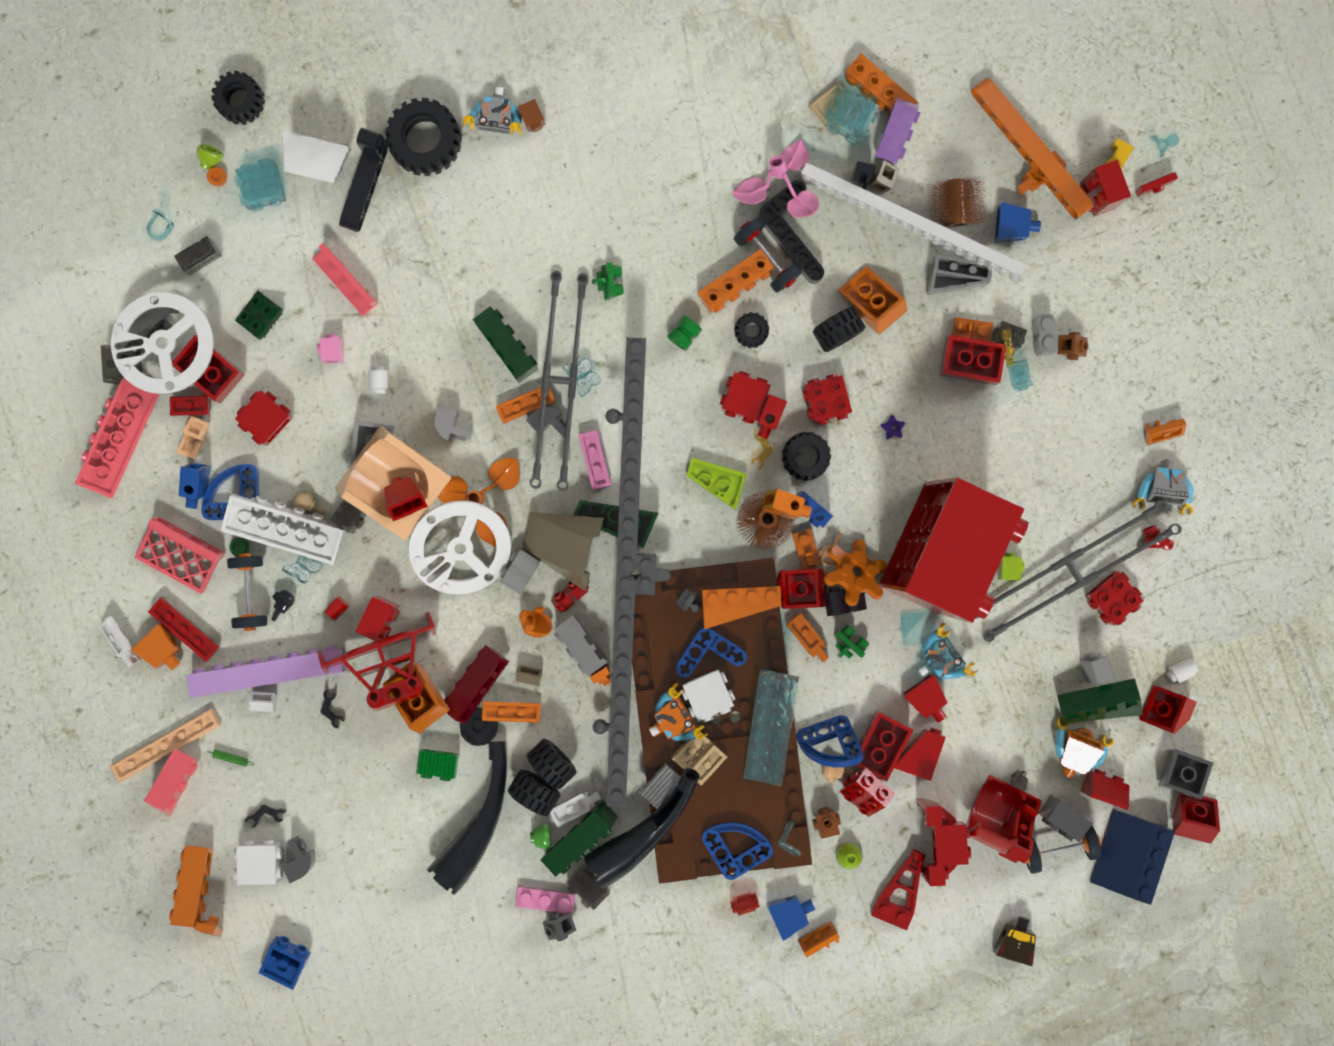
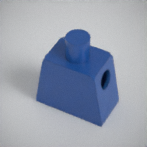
[994,202,1041,243]
[179,463,211,509]
[767,895,816,941]

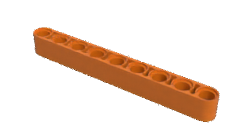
[971,77,1093,219]

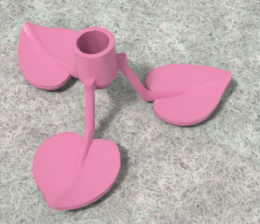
[732,139,819,218]

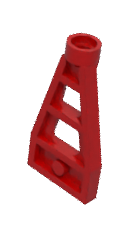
[871,849,926,931]

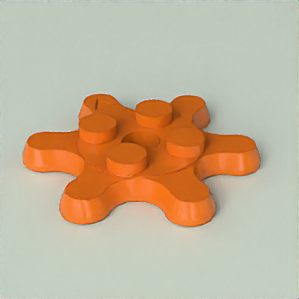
[824,540,887,606]

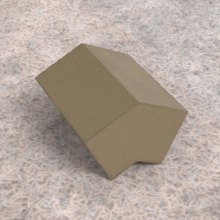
[515,665,543,686]

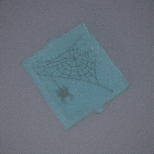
[899,612,937,646]

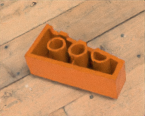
[702,586,781,629]

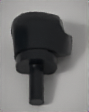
[271,590,295,621]

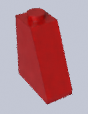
[894,727,946,781]

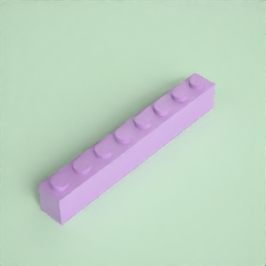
[186,645,347,698]

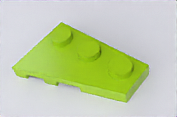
[686,458,747,511]

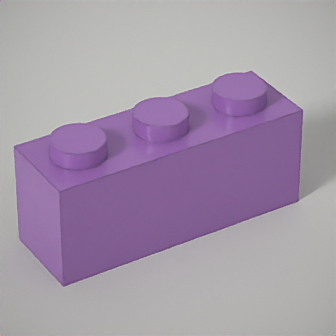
[875,98,921,164]

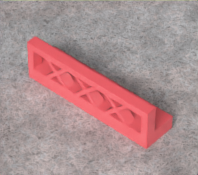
[312,243,377,317]

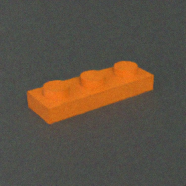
[495,386,556,424]
[482,701,541,723]

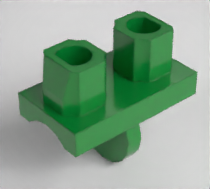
[592,262,624,300]
[834,625,869,659]

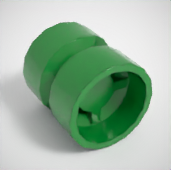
[667,315,702,351]

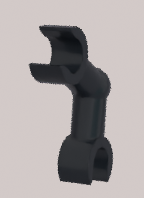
[320,689,345,728]
[245,805,286,828]

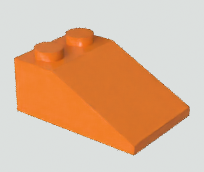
[838,266,908,335]

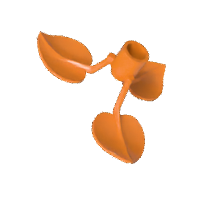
[438,458,520,547]

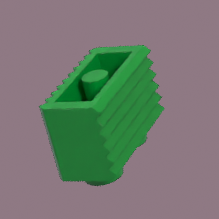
[416,749,459,781]

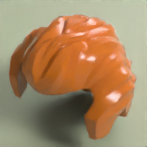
[519,607,552,638]

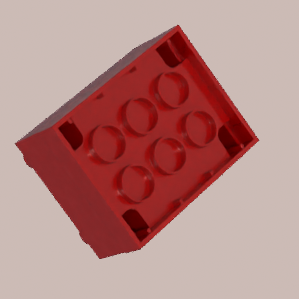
[878,477,1029,623]

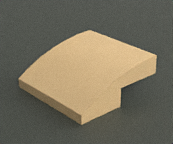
[671,732,727,786]

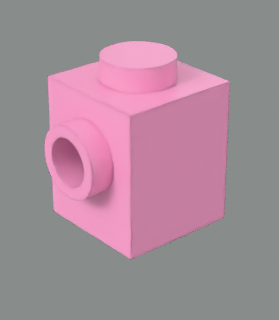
[317,334,344,364]

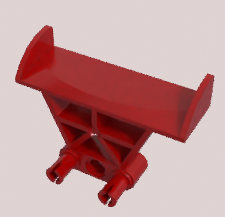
[317,612,436,711]

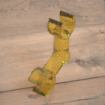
[1001,328,1015,367]
[751,433,773,470]

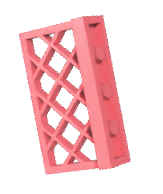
[134,516,225,594]

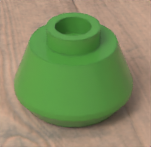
[530,823,551,850]

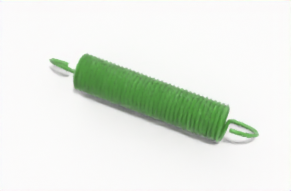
[206,749,254,767]

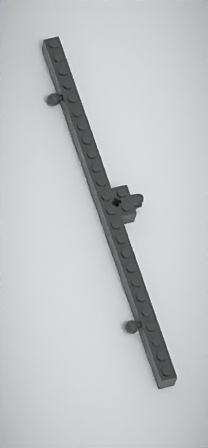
[592,337,671,806]

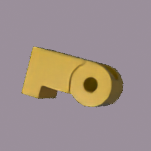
[1103,138,1134,169]

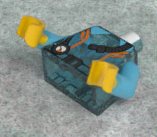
[916,623,978,679]

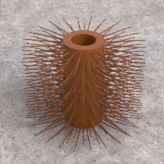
[927,175,988,229]
[736,490,796,549]

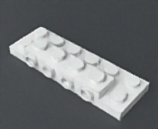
[220,494,345,565]

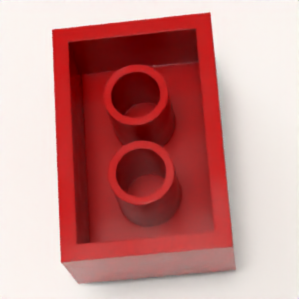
[1080,159,1131,217]
[172,335,245,404]
[939,335,1007,385]
[853,710,914,782]

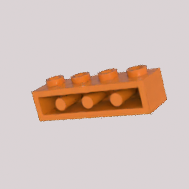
[844,53,919,117]
[697,249,774,314]

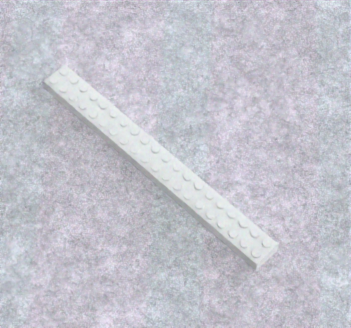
[801,163,1026,282]

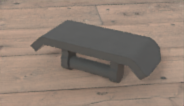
[118,300,179,357]

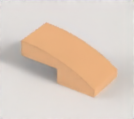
[176,416,209,461]

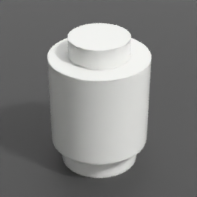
[368,366,388,394]
[1167,658,1198,684]

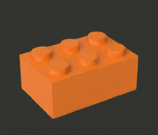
[382,662,450,734]

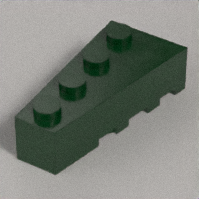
[472,306,538,383]
[573,500,659,548]
[1057,678,1143,724]
[540,800,618,877]

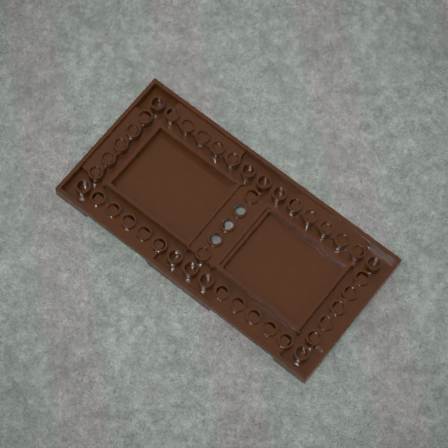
[631,558,812,884]

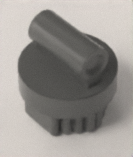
[676,588,702,612]

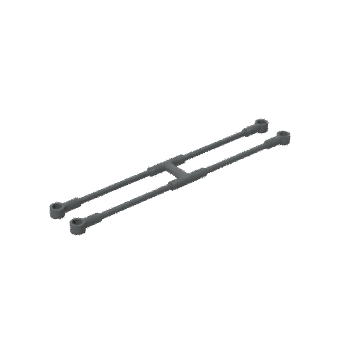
[529,271,589,491]
[975,500,1182,642]

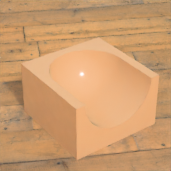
[335,425,452,540]

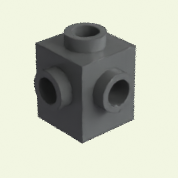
[542,911,577,942]

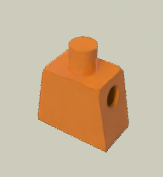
[761,489,812,519]
[131,624,181,671]

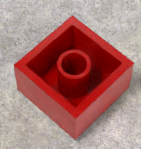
[355,596,400,641]

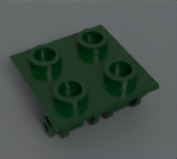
[235,291,283,340]

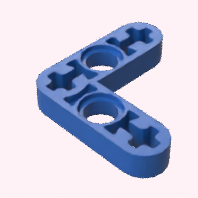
[676,627,747,677]

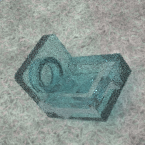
[1007,359,1033,391]

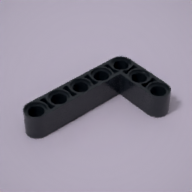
[339,128,388,232]
[758,180,824,284]

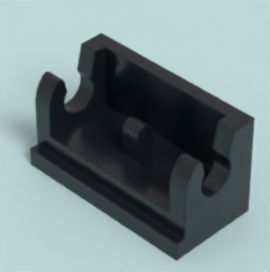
[850,161,876,190]

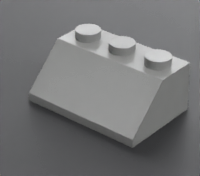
[348,421,394,469]

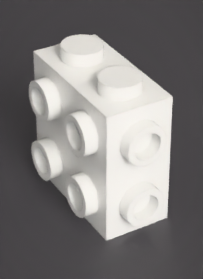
[681,669,736,723]
[234,839,283,885]

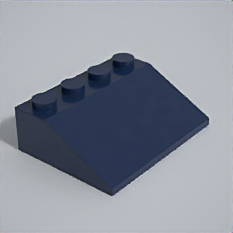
[1090,809,1175,905]

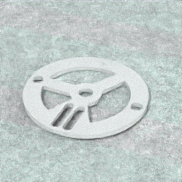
[111,292,214,394]
[409,500,511,595]

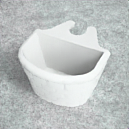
[282,131,351,183]

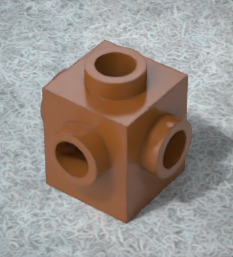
[1057,332,1089,360]
[812,807,841,839]

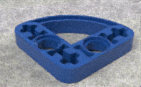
[201,464,259,520]
[796,715,864,767]
[702,822,773,880]

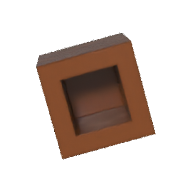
[517,99,545,132]

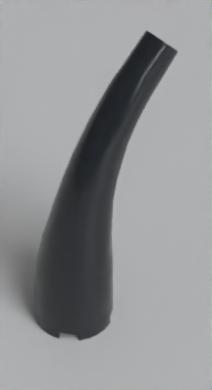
[427,741,507,895]
[584,768,700,889]

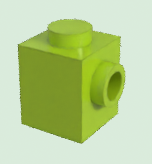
[998,553,1025,581]

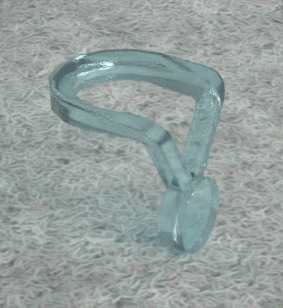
[1150,134,1180,159]
[146,208,174,241]
[778,821,801,857]

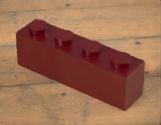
[444,645,510,724]

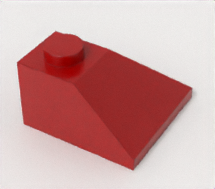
[1139,685,1197,734]

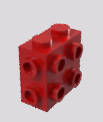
[719,371,771,424]
[802,373,852,426]
[235,390,294,446]
[1085,571,1144,626]
[839,768,895,817]

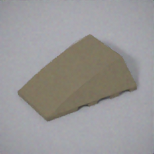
[522,512,604,591]

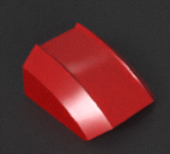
[777,568,826,609]

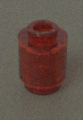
[730,892,760,916]

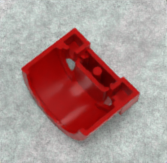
[966,775,1041,864]
[916,798,971,886]

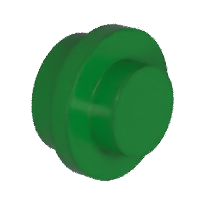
[229,537,249,557]

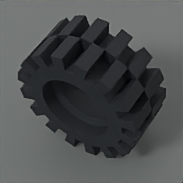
[734,312,769,348]

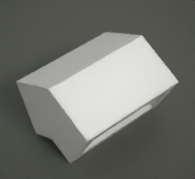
[248,691,277,712]

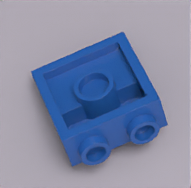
[798,491,833,528]
[259,936,311,990]

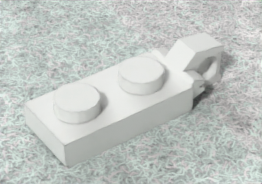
[99,616,141,668]
[550,790,602,828]

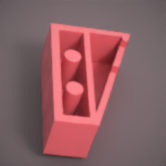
[144,749,198,816]

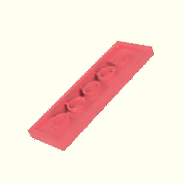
[75,378,159,498]

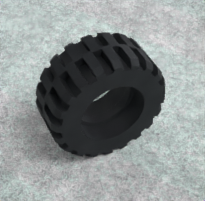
[385,97,462,176]

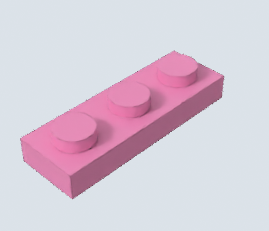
[578,430,611,490]
[515,886,575,914]

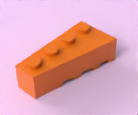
[169,846,213,928]

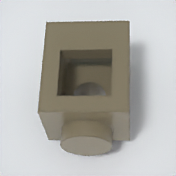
[868,160,899,193]

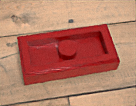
[1135,172,1178,197]
[170,396,210,416]

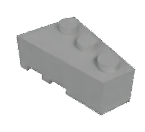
[554,615,608,676]

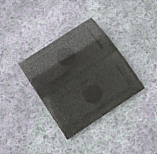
[100,345,142,385]

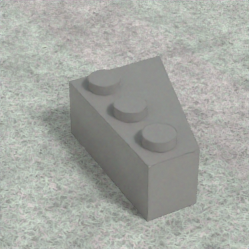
[927,254,992,295]

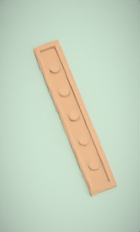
[110,709,221,783]

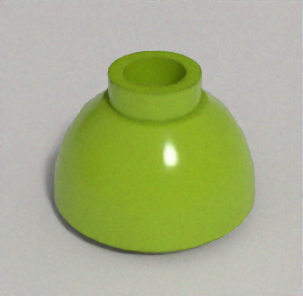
[196,144,224,170]
[836,843,863,870]

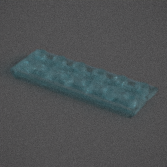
[744,669,799,786]

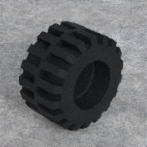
[211,71,265,125]
[812,307,866,352]
[781,432,831,481]
[526,738,577,790]
[507,770,561,816]

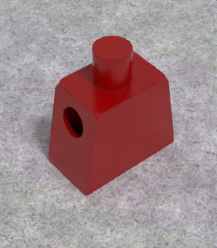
[757,394,787,439]
[384,477,428,522]
[901,674,948,723]

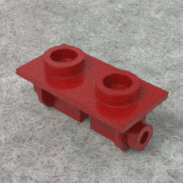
[551,581,590,613]

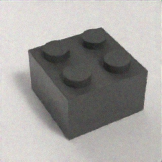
[1158,749,1213,800]
[1039,795,1093,842]

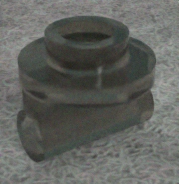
[1010,770,1028,791]

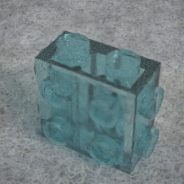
[825,88,879,144]
[234,159,286,212]

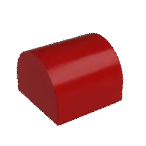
[325,596,349,621]

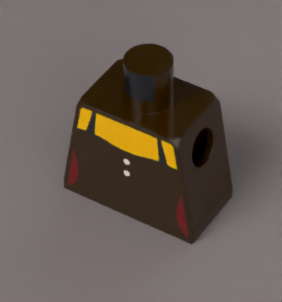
[993,916,1036,966]

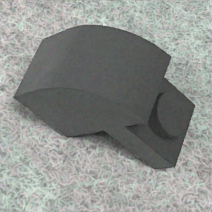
[526,407,566,438]
[281,835,315,883]

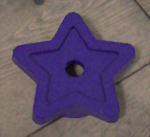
[881,415,905,439]

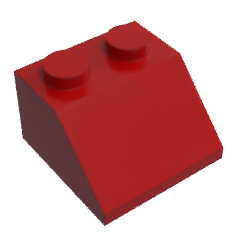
[1081,769,1130,810]
[1172,793,1220,844]

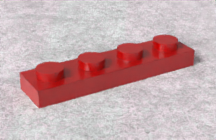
[148,597,220,662]

